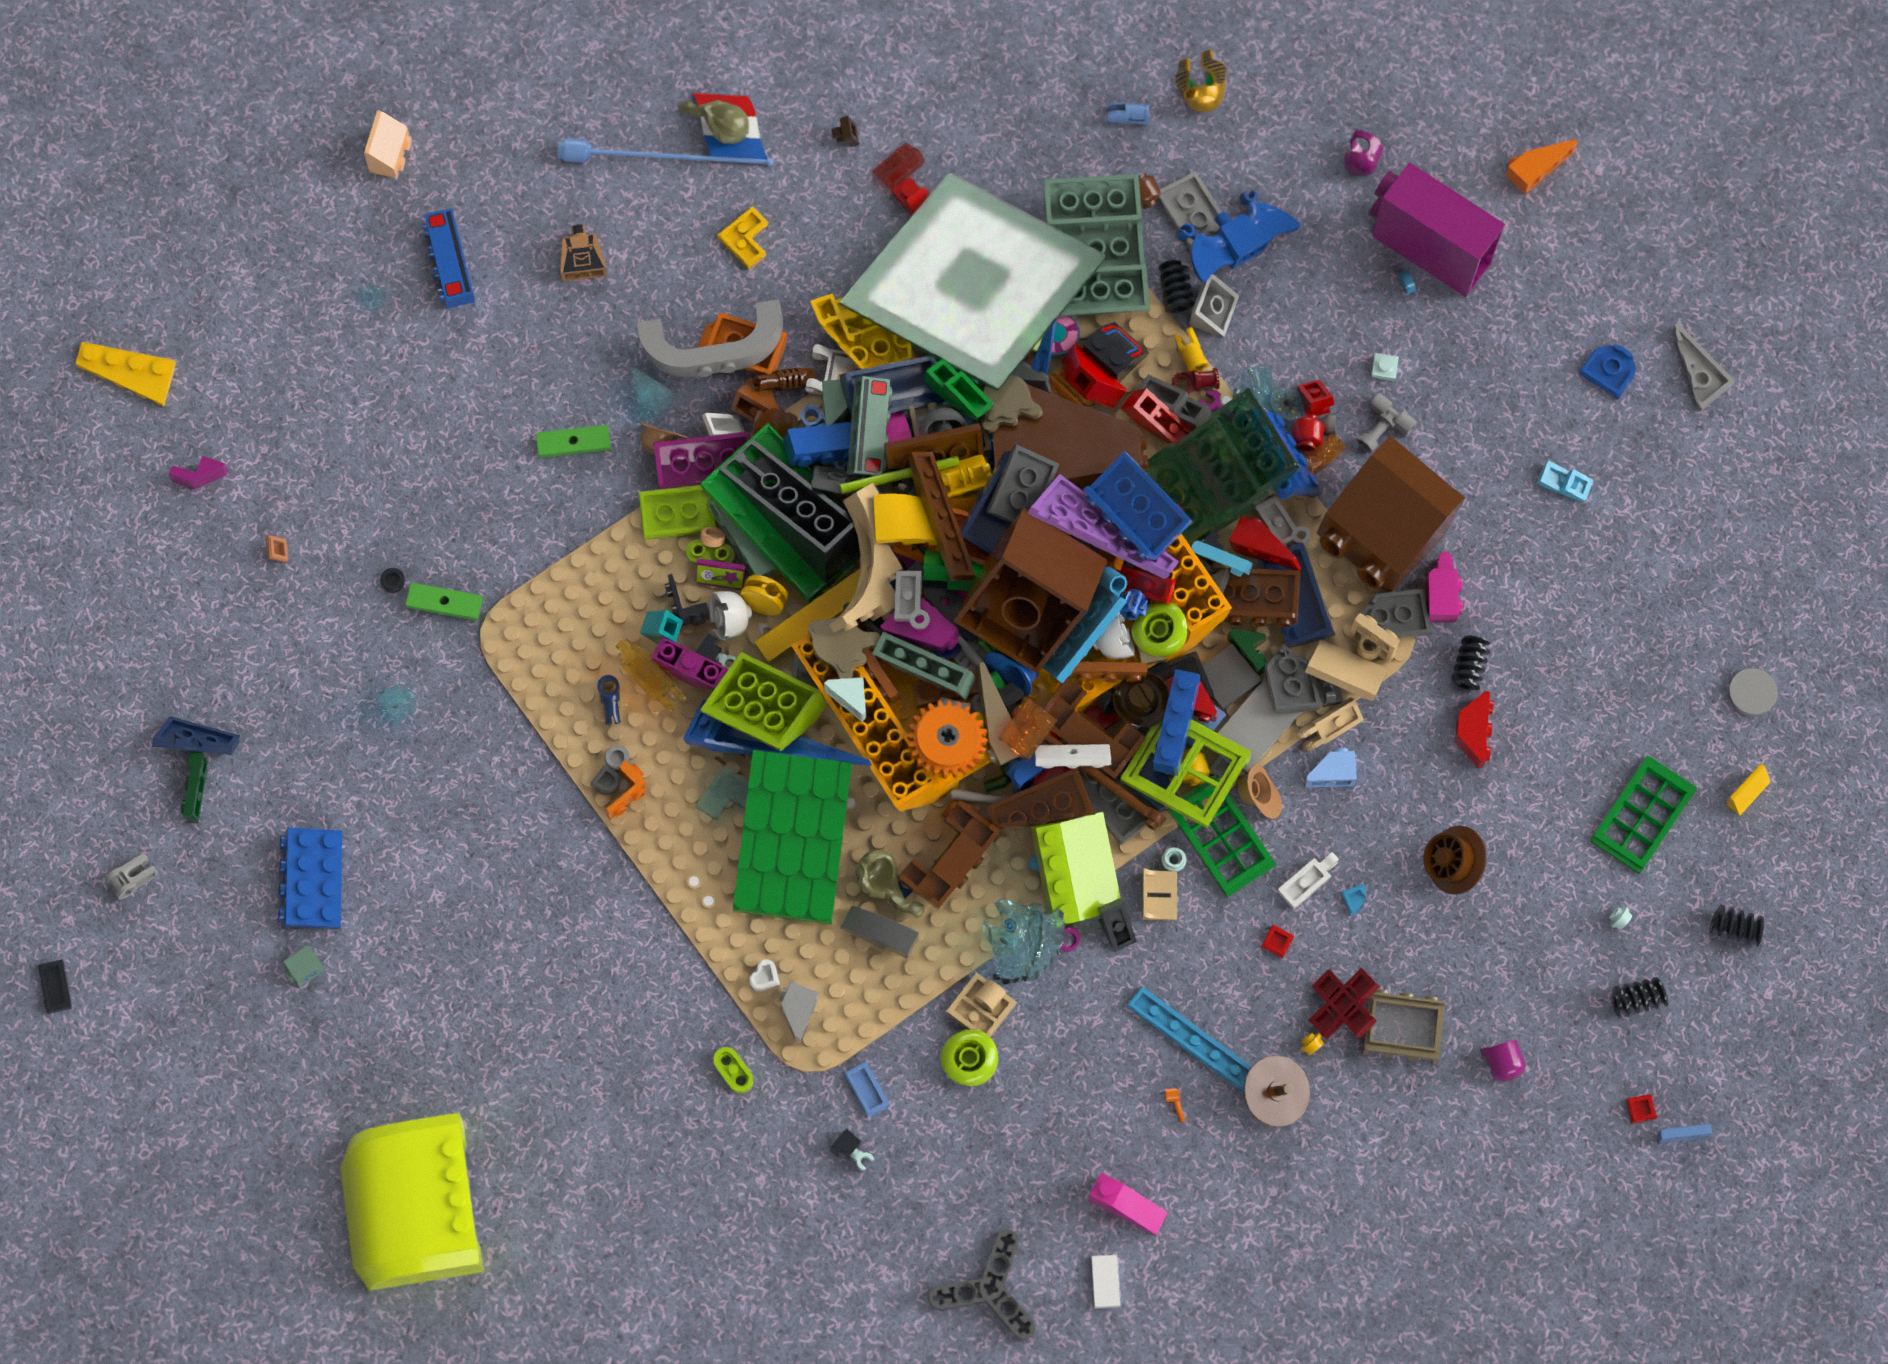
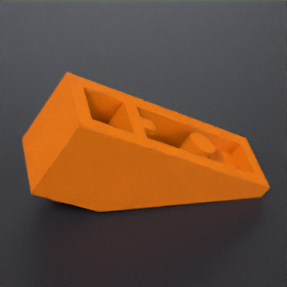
[1505,139,1578,194]

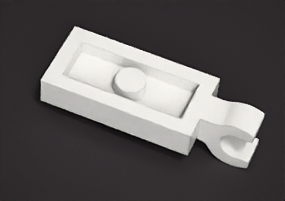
[1277,852,1339,910]

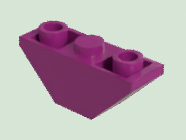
[651,637,728,690]

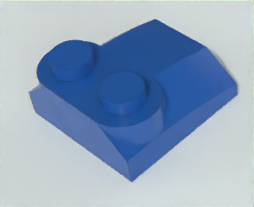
[1007,743,1046,795]

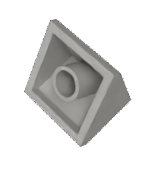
[1189,274,1239,337]

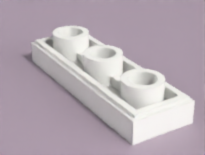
[1034,744,1111,769]

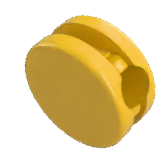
[740,575,788,616]

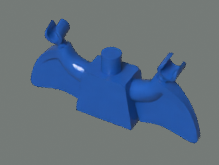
[1176,190,1300,283]

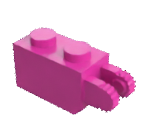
[1426,552,1463,622]

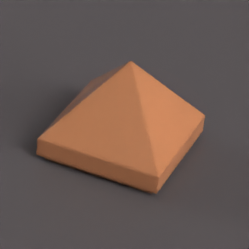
[266,535,288,563]

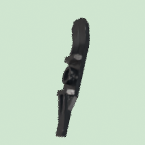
[908,561,978,642]

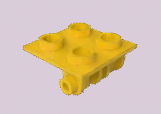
[939,454,991,498]

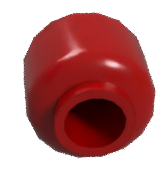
[1292,414,1324,452]

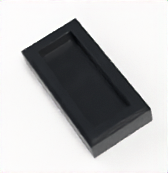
[38,959,73,1014]

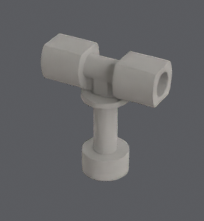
[1357,393,1417,453]

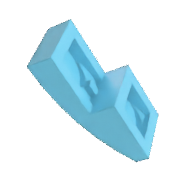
[1537,460,1593,502]

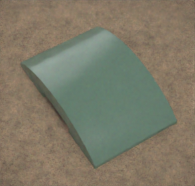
[1043,174,1150,317]

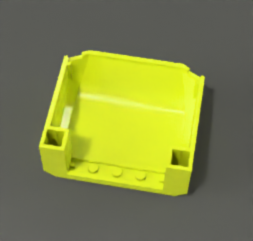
[340,1113,484,1291]

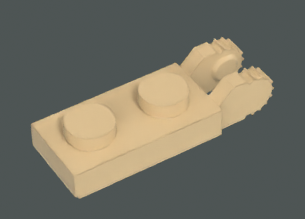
[1296,698,1364,752]

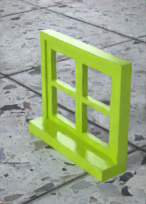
[1120,717,1251,828]

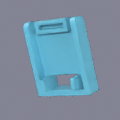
[1192,541,1253,577]

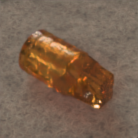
[1306,434,1346,475]

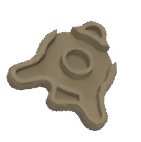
[983,371,1043,433]
[808,618,880,679]

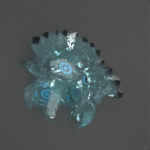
[982,899,1066,985]

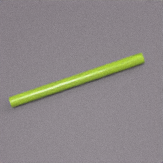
[839,456,960,494]

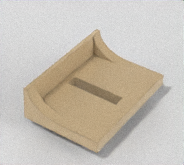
[1142,868,1177,921]

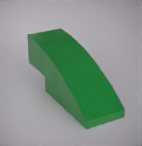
[923,358,994,420]
[923,550,983,591]

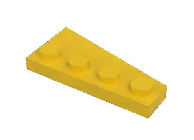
[75,342,176,407]

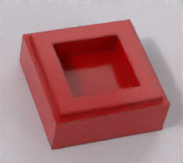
[1261,924,1295,959]
[1626,1094,1657,1124]

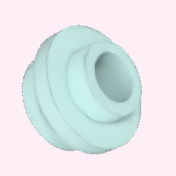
[1162,847,1186,872]
[1609,906,1632,930]

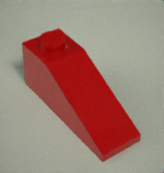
[1121,388,1197,453]
[1229,516,1301,570]

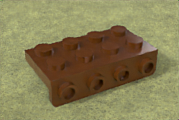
[1210,567,1301,627]

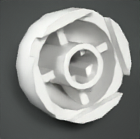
[708,591,752,641]
[1093,611,1135,660]

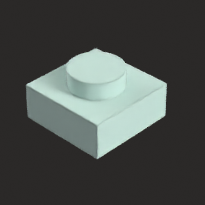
[1371,353,1399,382]

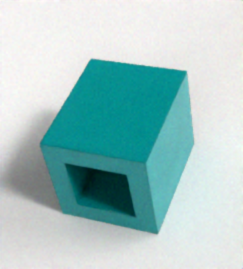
[640,610,683,644]

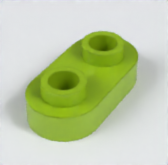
[686,539,735,565]
[713,1047,754,1094]

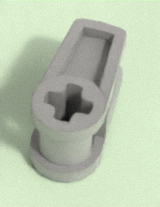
[105,853,158,900]

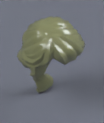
[679,100,749,144]
[855,850,925,918]

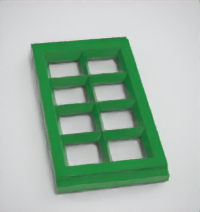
[1590,756,1697,874]
[1167,775,1276,897]

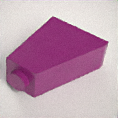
[880,597,960,654]

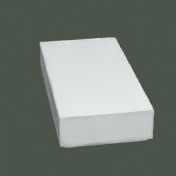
[1091,1255,1120,1308]

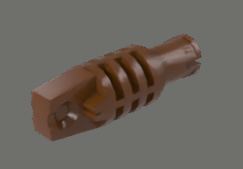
[753,368,818,391]

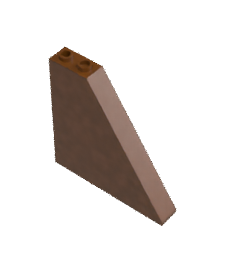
[989,372,1149,491]

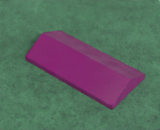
[654,431,751,490]

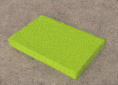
[639,485,716,540]

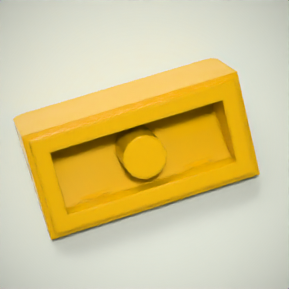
[1726,764,1770,815]

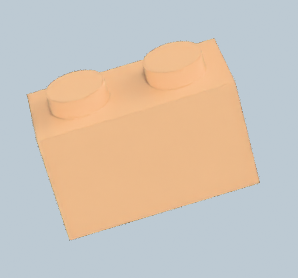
[364,111,412,178]

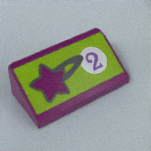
[695,558,746,590]

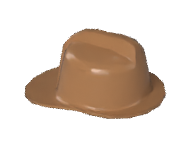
[639,422,689,455]
[1235,765,1282,819]

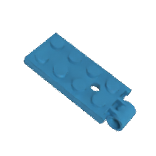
[1042,567,1127,683]

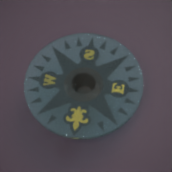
[1270,388,1303,420]

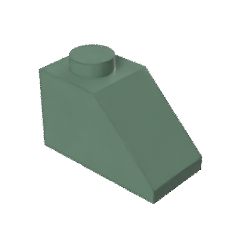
[822,379,850,425]

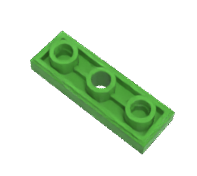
[536,425,611,458]
[406,582,483,621]

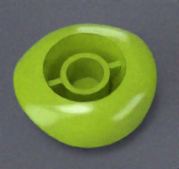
[1132,601,1187,657]
[940,1029,998,1086]

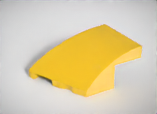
[874,494,938,546]

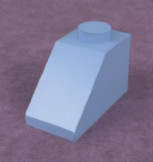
[1305,748,1357,788]

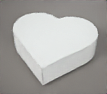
[749,959,780,991]

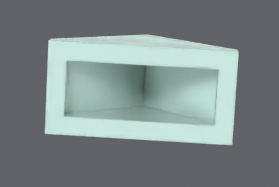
[824,677,866,722]

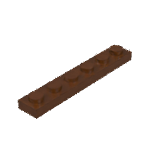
[907,452,976,581]

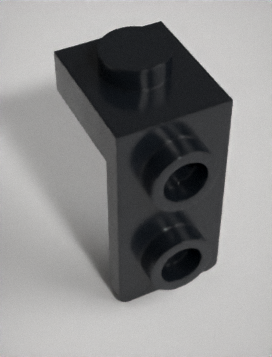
[664,574,709,627]

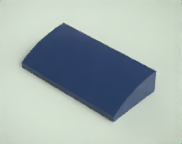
[839,355,945,416]
[960,451,1011,556]
[1257,542,1336,648]

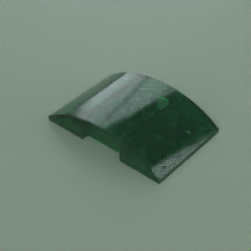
[1145,387,1300,546]

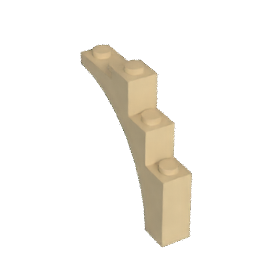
[829,483,902,633]

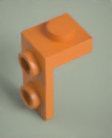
[605,760,647,820]

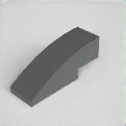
[1137,374,1212,435]
[840,906,919,959]

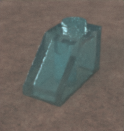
[630,367,673,422]
[374,684,418,727]

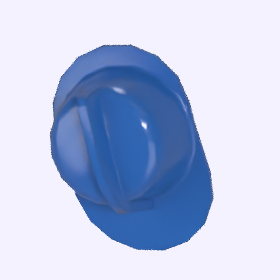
[984,652,1040,696]

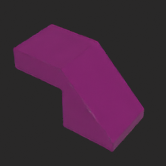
[169,456,228,489]

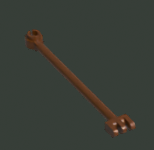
[1009,707,1166,830]

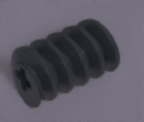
[1159,260,1194,313]
[1451,635,1491,691]
[1709,904,1764,947]
[1612,977,1668,1018]

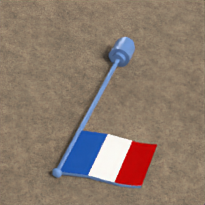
[558,93,773,167]

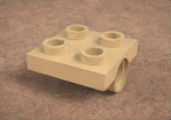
[1349,613,1400,663]
[946,972,1017,1038]

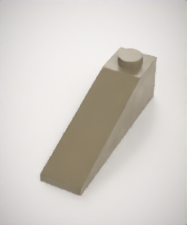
[975,662,1027,766]

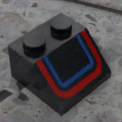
[1082,321,1149,382]

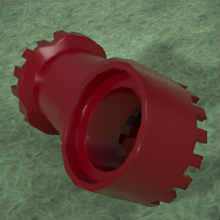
[1171,368,1220,394]

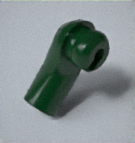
[984,763,1012,793]

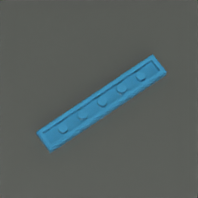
[1127,986,1251,1093]

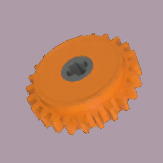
[907,700,987,779]

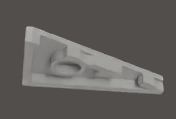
[1672,322,1735,412]

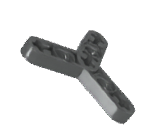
[929,1229,1036,1341]

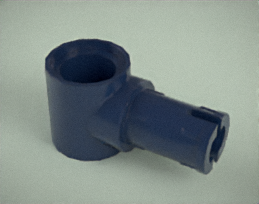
[597,675,621,725]

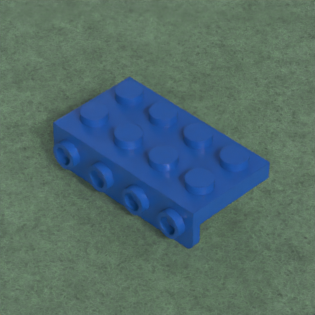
[1237,408,1321,500]
[1083,451,1193,560]
[278,827,342,929]

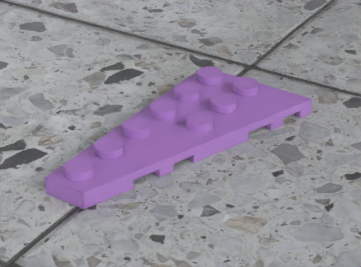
[1028,474,1179,579]

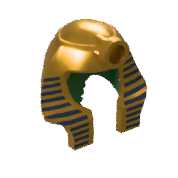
[1175,49,1226,112]

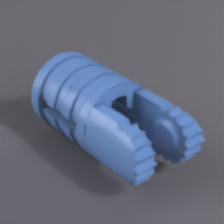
[1106,102,1149,125]

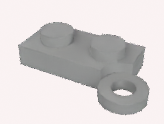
[1254,496,1311,546]
[894,571,930,630]

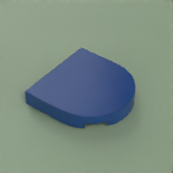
[1578,344,1636,399]

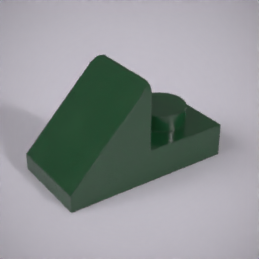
[1227,629,1266,675]

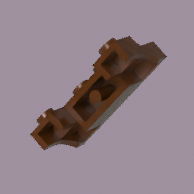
[1036,677,1146,779]
[897,801,1001,909]

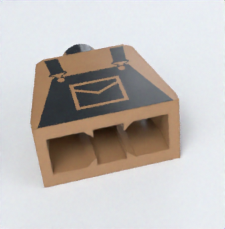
[561,224,607,282]

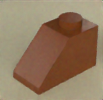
[731,378,779,422]

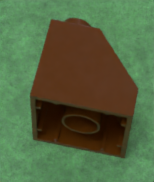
[1316,436,1465,592]
[954,507,1107,673]

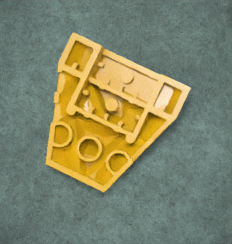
[810,270,912,370]

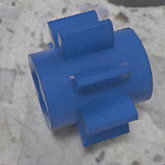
[1119,589,1148,620]

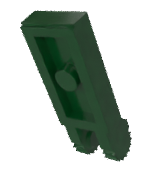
[181,751,208,824]

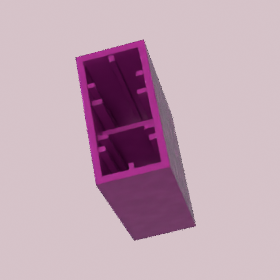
[1369,162,1505,297]

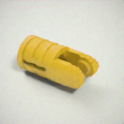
[1173,327,1209,372]

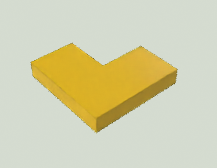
[717,206,768,270]

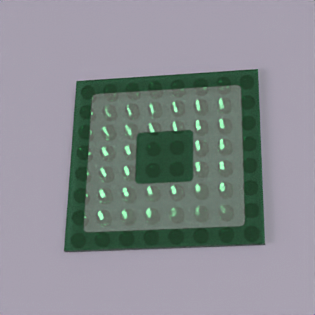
[840,172,1107,391]

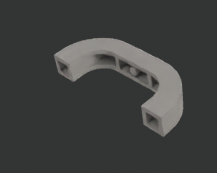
[637,299,783,377]

